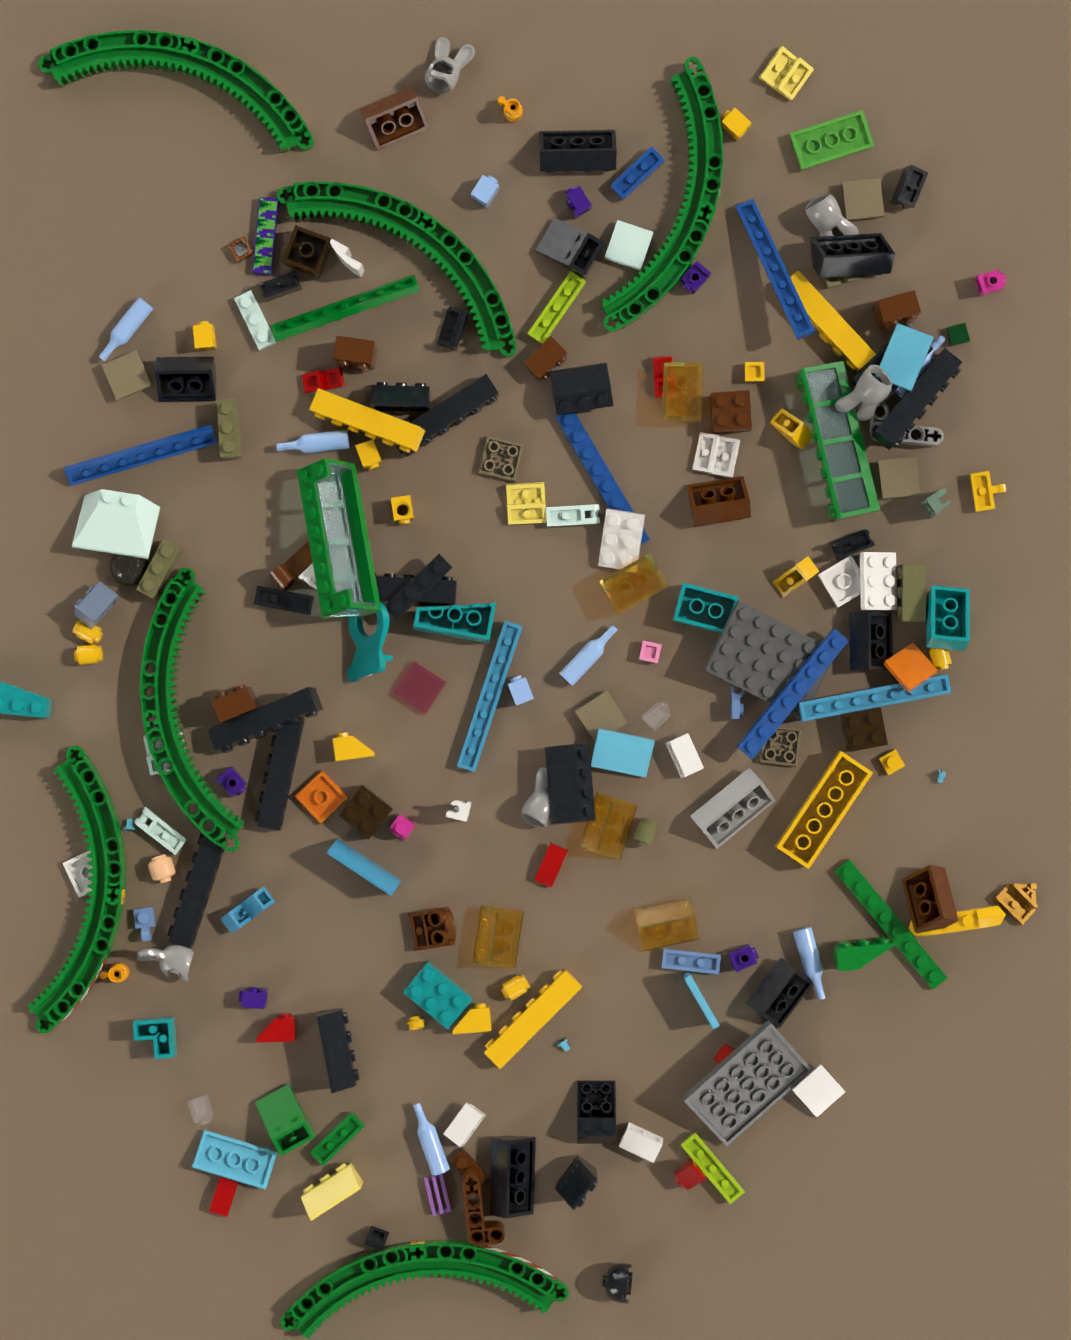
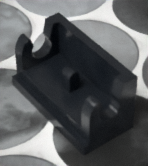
[890,165,928,209]
[259,271,302,302]
[437,307,468,351]
[830,529,875,560]

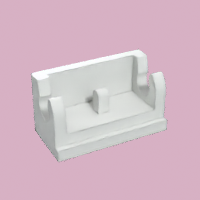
[299,564,317,589]
[665,733,704,778]
[446,800,472,822]
[444,1103,486,1147]
[619,1122,663,1163]

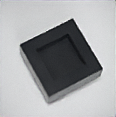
[365,1226,389,1251]

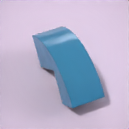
[220,886,275,934]

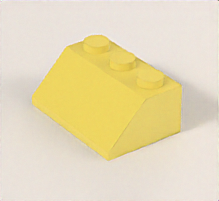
[301,1163,363,1221]

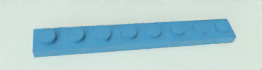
[457,621,523,772]
[798,674,952,722]

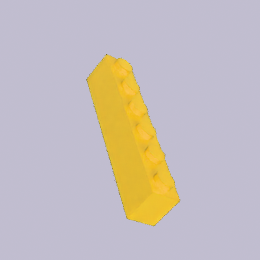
[790,270,876,372]
[309,388,425,453]
[484,969,582,1069]

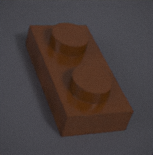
[449,1147,489,1186]

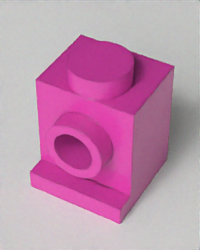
[974,269,1006,297]
[389,814,416,840]

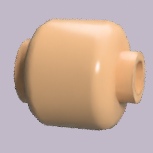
[148,854,176,884]

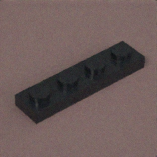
[384,554,453,620]

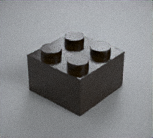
[282,225,332,278]
[840,707,888,752]
[338,785,394,839]

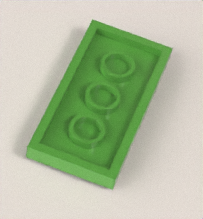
[789,110,874,171]

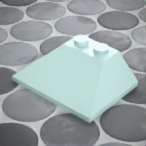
[72,489,160,559]

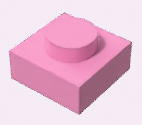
[639,640,662,663]

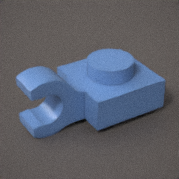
[730,686,745,719]
[133,907,156,941]

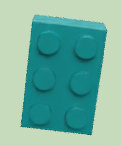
[672,583,739,633]
[926,586,970,651]
[403,961,473,1029]

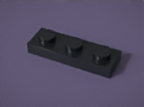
[254,586,314,615]

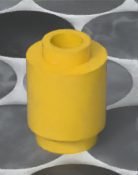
[72,620,103,645]
[74,644,103,665]
[929,648,952,670]
[501,974,531,1001]

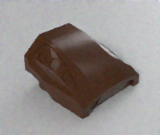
[408,906,456,951]

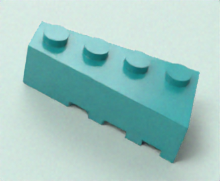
[413,603,496,643]
[0,680,52,718]

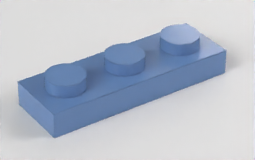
[661,948,721,974]

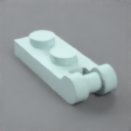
[546,504,600,527]
[134,807,188,855]

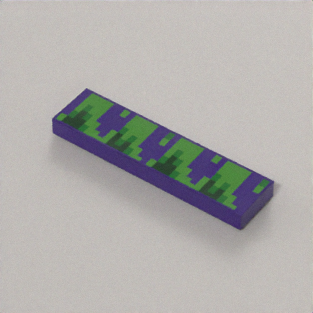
[252,197,279,275]

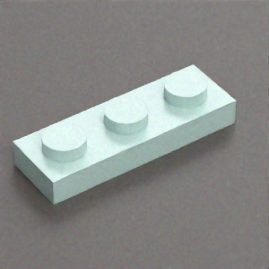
[234,290,277,351]

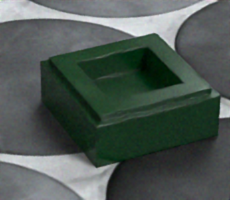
[946,323,970,347]

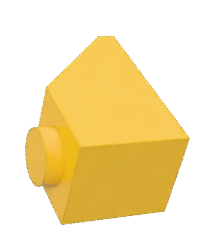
[769,409,812,450]
[772,556,820,598]
[333,732,375,761]
[453,1003,492,1034]

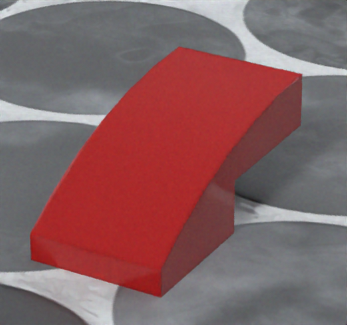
[653,356,674,397]
[302,367,345,393]
[534,842,568,888]
[209,1176,239,1218]

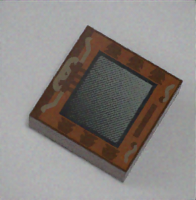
[228,236,254,263]

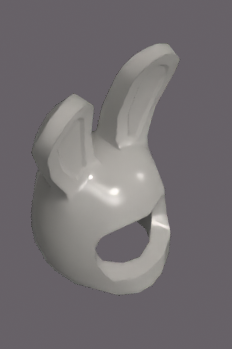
[425,37,475,94]
[805,194,859,236]
[835,365,892,421]
[521,767,551,828]
[137,945,194,982]

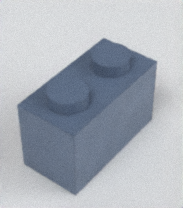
[74,582,118,629]

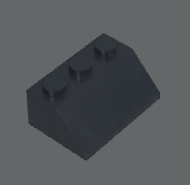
[154,357,216,402]
[550,362,613,415]
[370,382,430,412]
[849,612,892,671]
[746,957,813,1028]

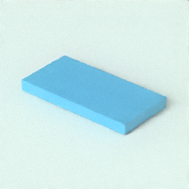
[192,1130,278,1190]

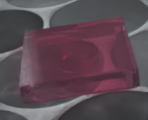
[394,661,447,714]

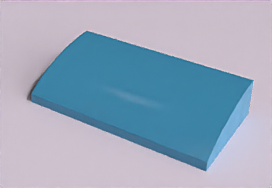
[327,839,402,896]

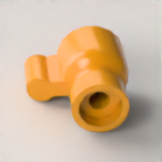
[498,96,523,122]
[99,963,130,983]

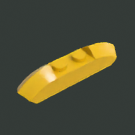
[909,905,1006,936]

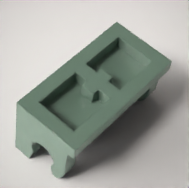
[920,488,950,518]

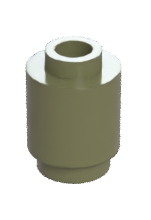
[634,817,658,847]

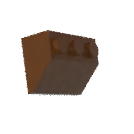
[360,87,429,151]
[687,476,751,527]
[902,865,959,933]

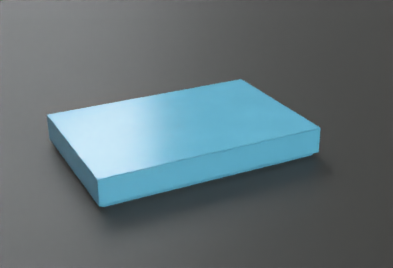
[875,323,934,391]
[591,728,655,778]
[683,971,720,1029]

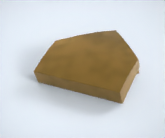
[993,883,1038,925]

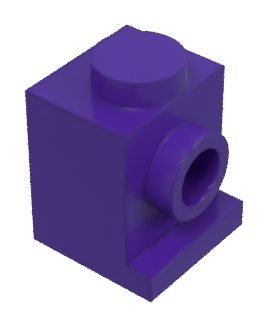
[565,186,592,219]
[681,261,711,293]
[216,766,248,797]
[728,944,759,972]
[238,987,268,1009]

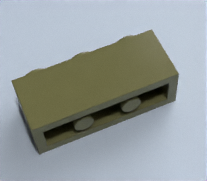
[217,399,242,460]
[136,539,183,600]
[896,564,926,623]

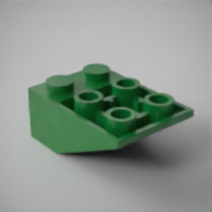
[832,937,895,972]
[255,1084,317,1156]

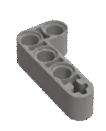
[867,404,944,447]

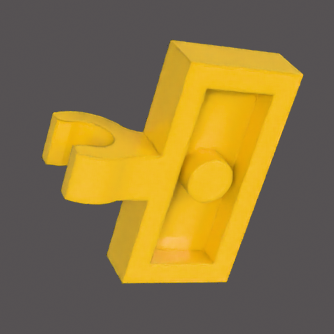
[969,471,1006,512]

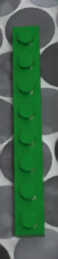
[270,275,420,342]
[834,859,948,990]

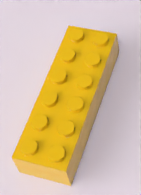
[775,751,873,869]

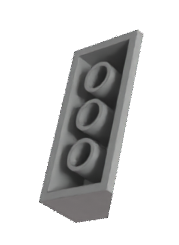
[690,767,776,849]

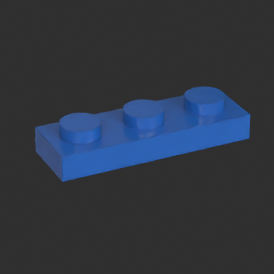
[610,147,665,200]

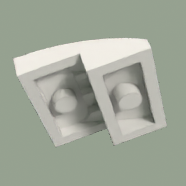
[330,239,365,277]
[692,432,740,478]
[792,1064,845,1117]

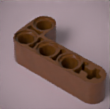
[269,526,338,591]
[462,1168,505,1246]

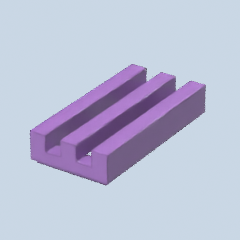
[424,1173,452,1216]

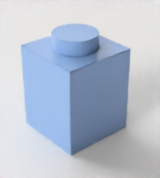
[471,175,499,208]
[508,675,534,706]

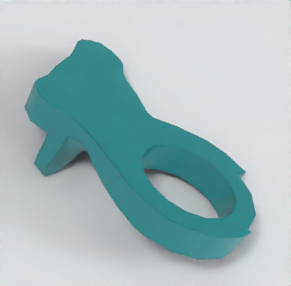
[347,602,393,682]

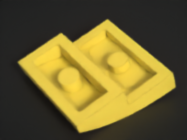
[759,46,814,100]
[506,482,547,525]

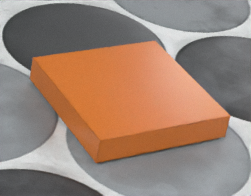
[883,642,938,693]
[295,770,349,824]

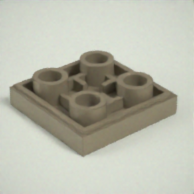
[842,178,885,221]
[101,350,153,401]
[478,436,524,482]
[877,457,921,499]
[575,691,628,742]
[759,726,802,767]

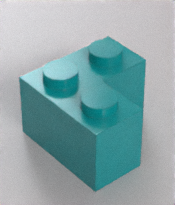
[133,1016,177,1059]

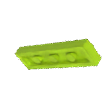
[527,271,586,344]
[680,1132,745,1205]

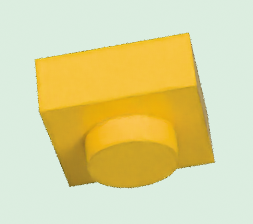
[745,362,765,382]
[878,749,905,775]

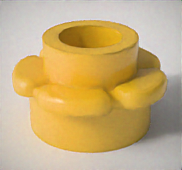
[407,1016,425,1031]

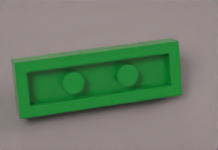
[310,1112,365,1166]

